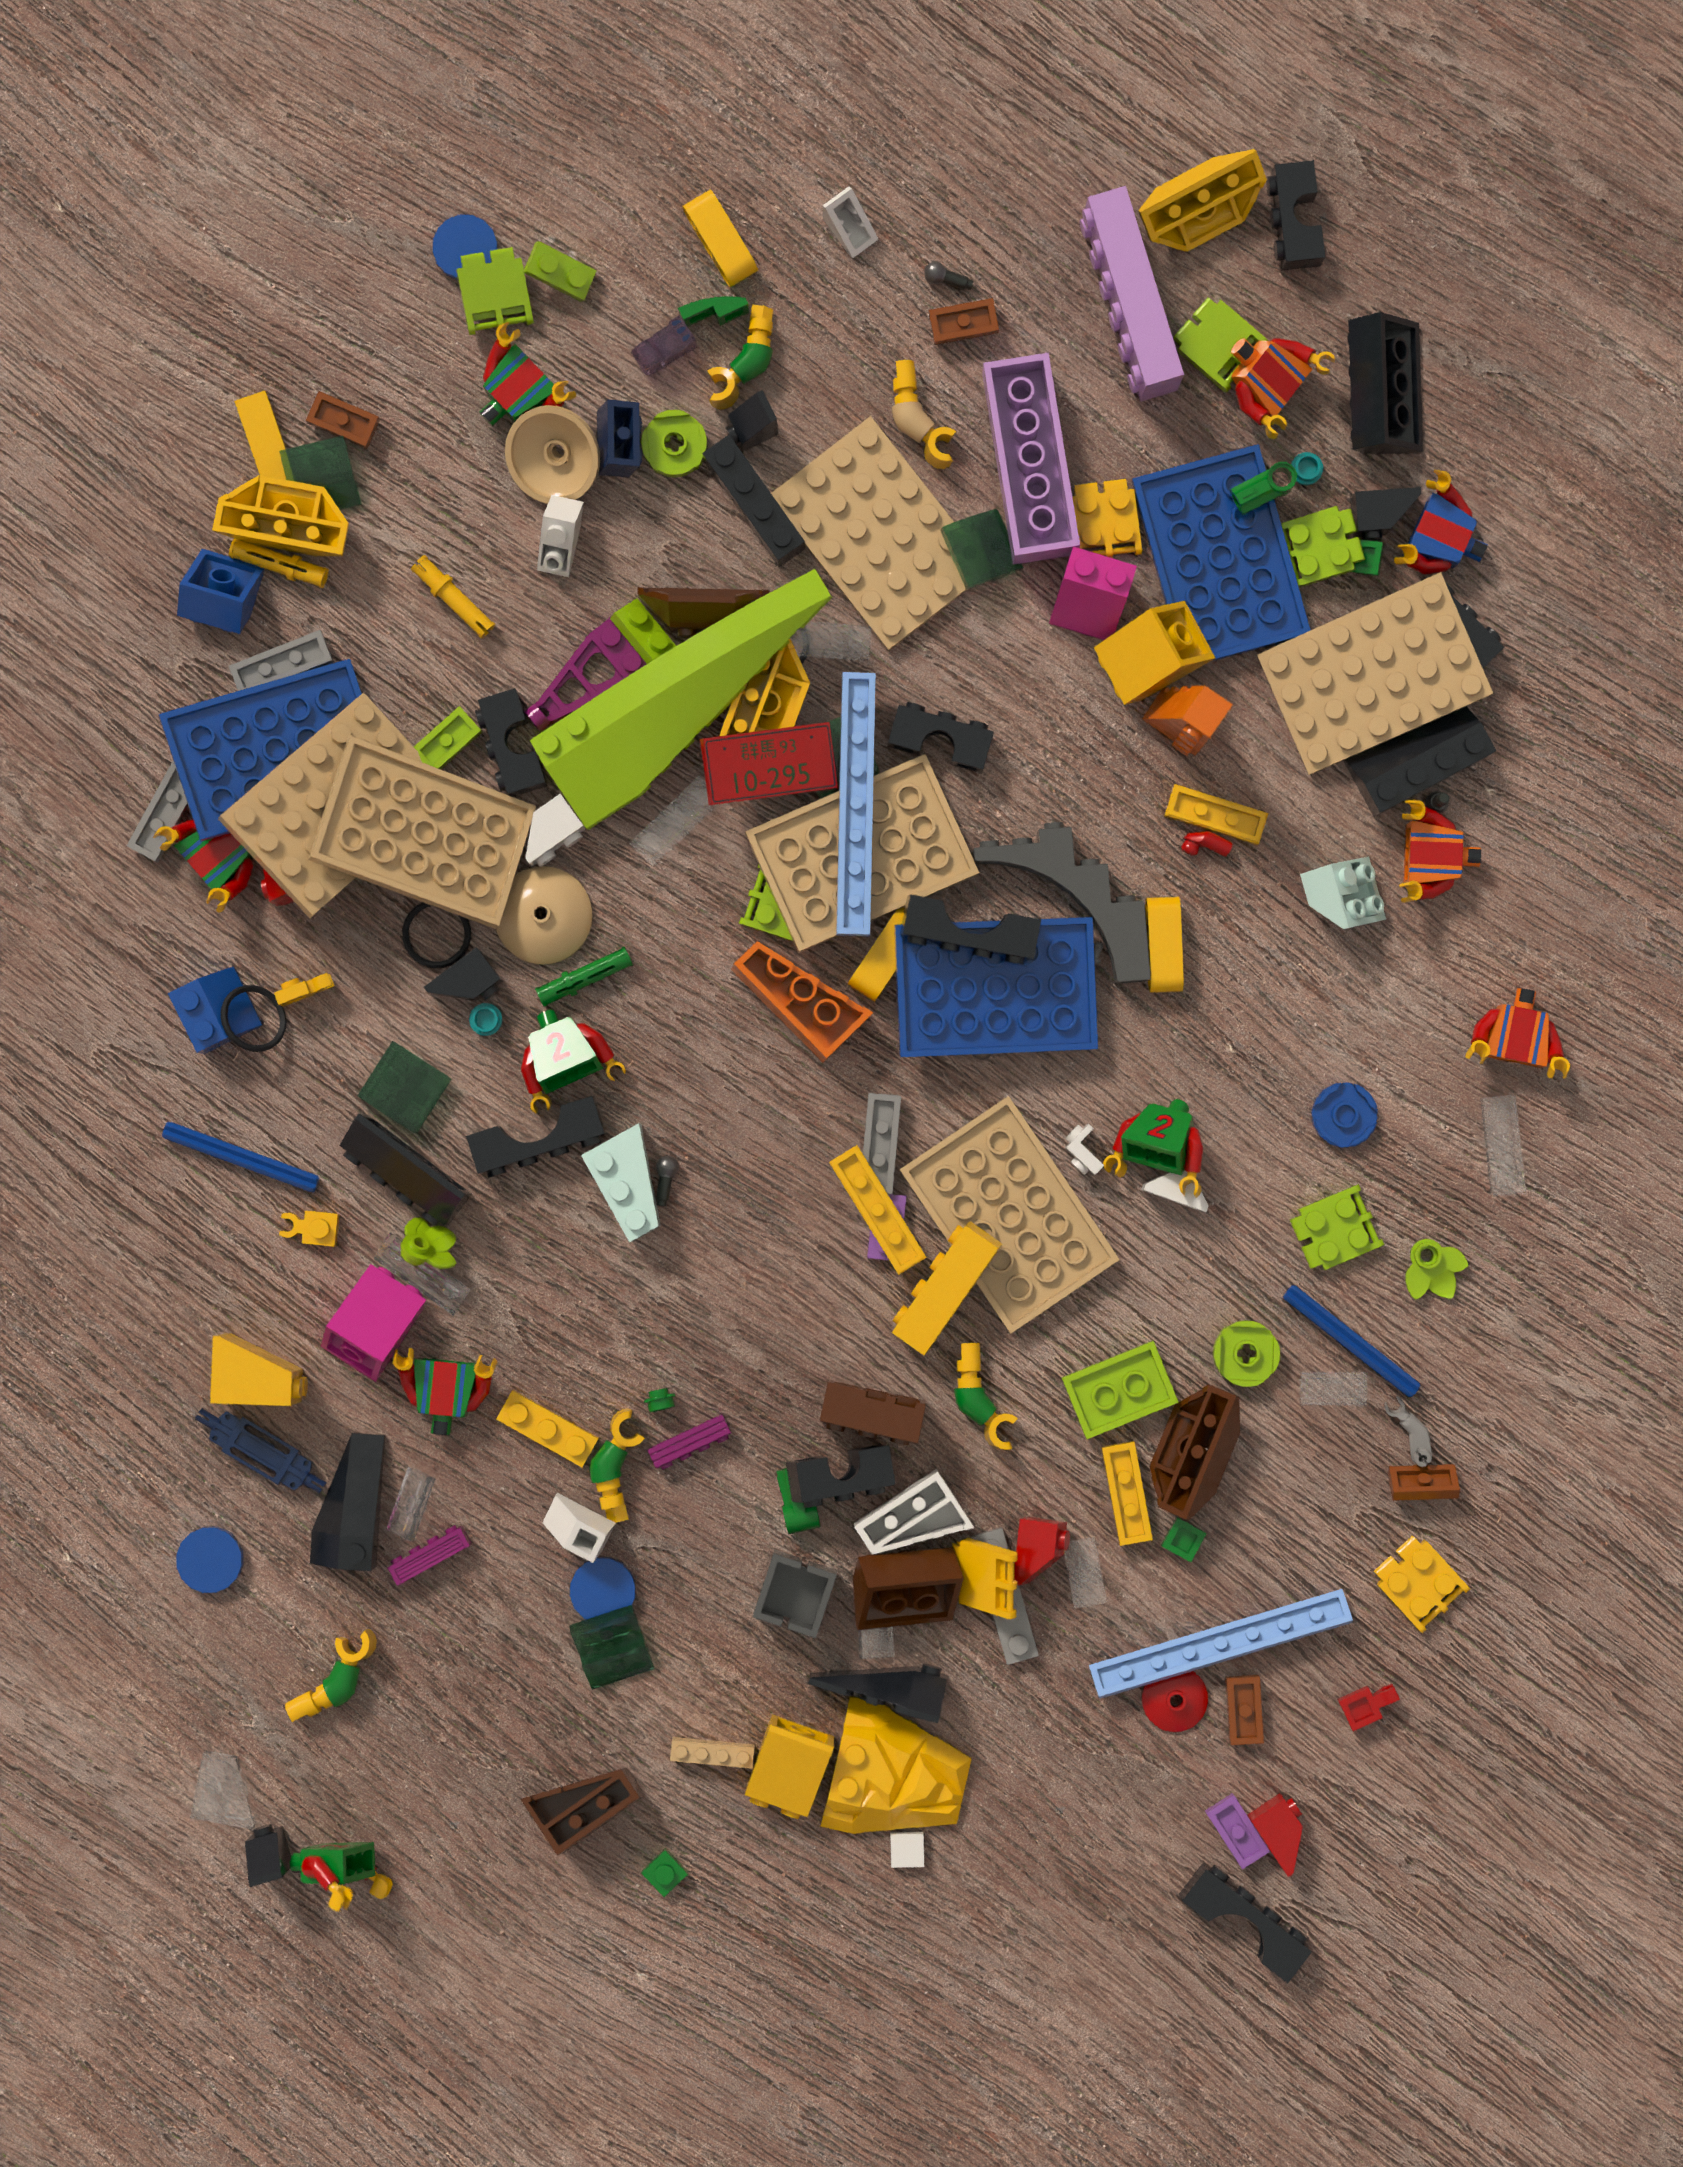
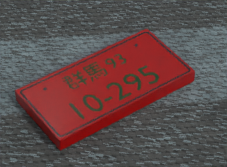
[700,722,838,805]

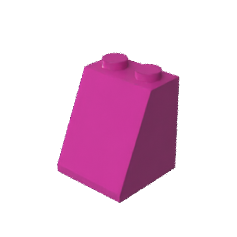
[1049,546,1137,640]
[321,1264,426,1382]

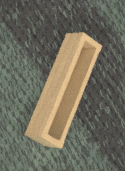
[670,1737,755,1769]

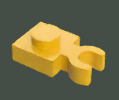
[274,973,335,1007]
[279,1210,340,1247]

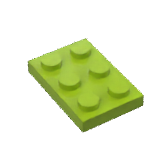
[1061,1340,1179,1439]

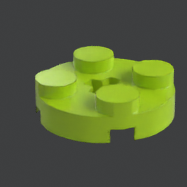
[641,410,707,477]
[1213,1320,1280,1387]

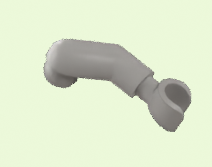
[1384,1396,1432,1467]

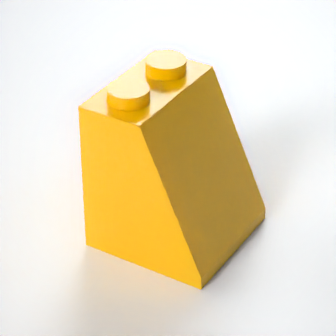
[1094,601,1215,705]
[210,1333,308,1406]
[745,1714,834,1819]

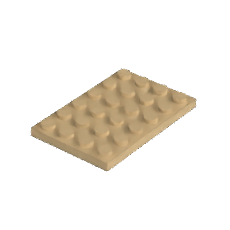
[771,416,992,652]
[1257,572,1494,775]
[218,692,422,918]
[308,735,536,929]
[745,754,979,953]
[899,1096,1120,1334]

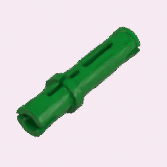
[535,946,633,1007]

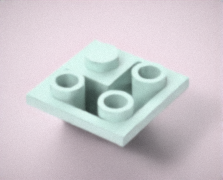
[1300,856,1386,929]

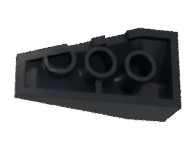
[310,1433,385,1571]
[808,1663,947,1724]

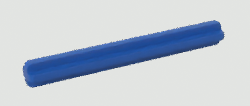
[162,1122,320,1192]
[1283,1285,1421,1397]

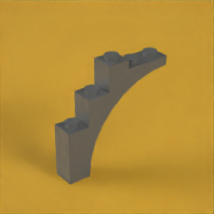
[973,822,1151,984]

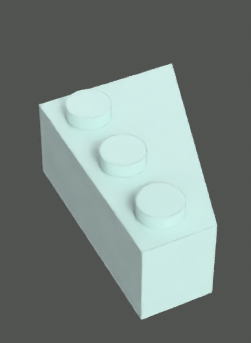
[581,1123,661,1242]

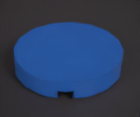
[432,214,498,280]
[1311,1082,1378,1148]
[176,1526,244,1593]
[570,1557,636,1624]

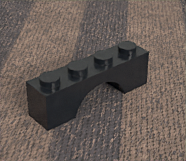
[702,435,805,567]
[900,894,1041,965]
[466,1096,606,1178]
[1179,1863,1312,1983]

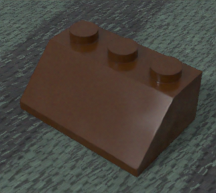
[853,1547,964,1630]

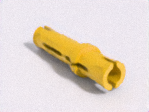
[229,539,329,588]
[410,555,496,639]

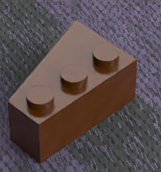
[820,1380,926,1445]
[521,1768,645,1855]

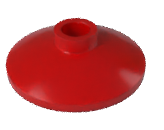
[1142,1671,1208,1732]

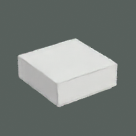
[890,1831,924,1868]

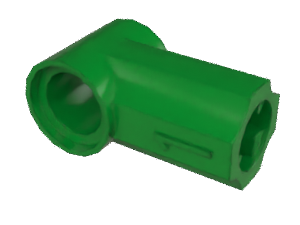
[1230,462,1297,516]
[776,1468,821,1535]

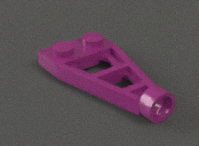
[524,617,646,732]

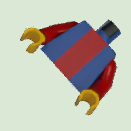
[1394,470,1488,575]

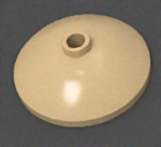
[505,405,600,504]
[496,866,593,965]

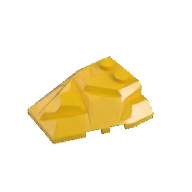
[820,1696,972,1834]

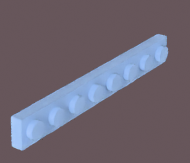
[836,672,876,936]
[1089,1589,1353,1699]

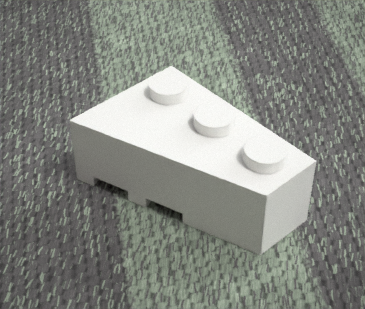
[854,1469,974,1555]

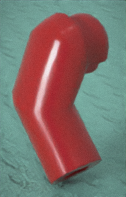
[1181,831,1232,857]

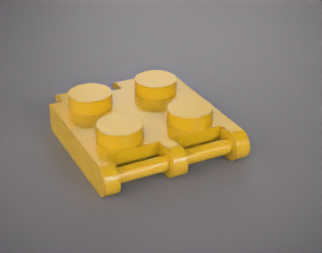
[1072,479,1142,558]
[1374,1536,1470,1633]
[952,1537,1018,1619]

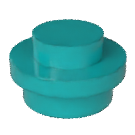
[1291,452,1323,486]
[469,1003,503,1036]

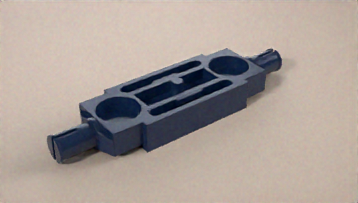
[195,1408,327,1494]

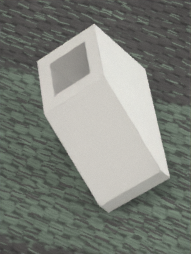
[537,495,584,577]
[525,794,585,867]
[543,1493,616,1563]

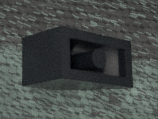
[725,390,778,452]
[1350,487,1421,541]
[424,947,503,1001]
[245,1824,291,1887]

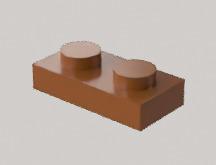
[928,298,999,345]
[305,391,380,449]
[1388,1464,1460,1501]
[1225,1675,1264,1745]

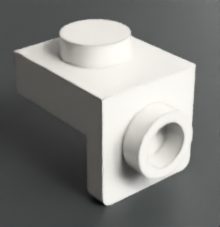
[1064,1124,1104,1175]

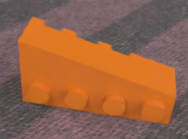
[1142,685,1233,756]
[731,941,874,1063]

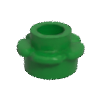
[644,1388,676,1413]

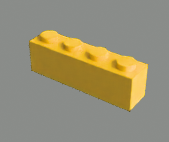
[892,1221,1002,1355]

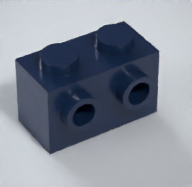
[597,399,642,478]

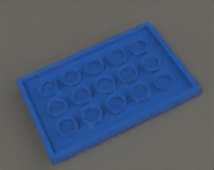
[1131,444,1311,662]
[159,659,362,842]
[894,917,1098,1057]

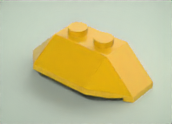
[1138,149,1267,252]
[212,475,349,556]
[719,639,810,736]

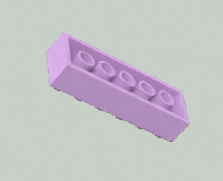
[1080,186,1184,402]
[982,353,1080,565]

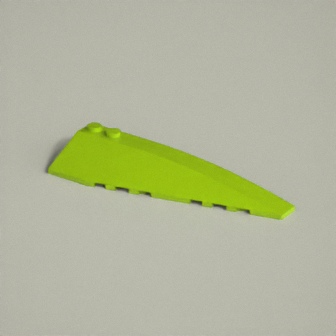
[530,569,832,830]

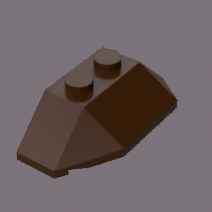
[637,587,770,638]
[1149,1384,1240,1521]

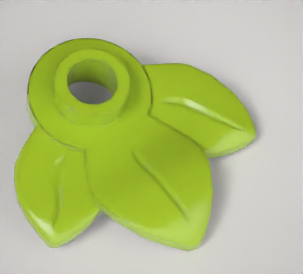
[401,1217,457,1269]
[1405,1239,1469,1299]

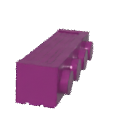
[647,1414,732,1470]
[387,1525,472,1586]

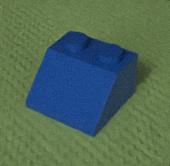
[177,549,264,634]
[168,966,263,1054]

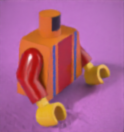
[1231,338,1335,439]
[1399,800,1481,903]
[1465,988,1570,1079]

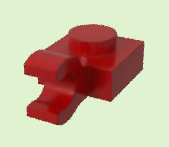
[1338,1684,1400,1731]

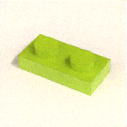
[523,241,597,302]
[610,598,676,664]
[414,706,482,769]

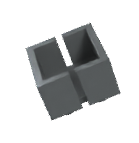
[753,1549,837,1638]

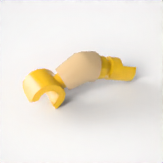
[892,360,956,469]

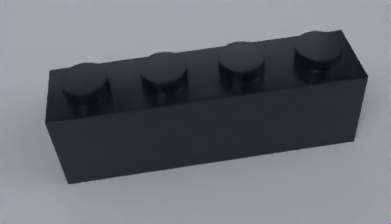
[1347,312,1423,455]
[1343,706,1496,817]
[339,1113,472,1227]

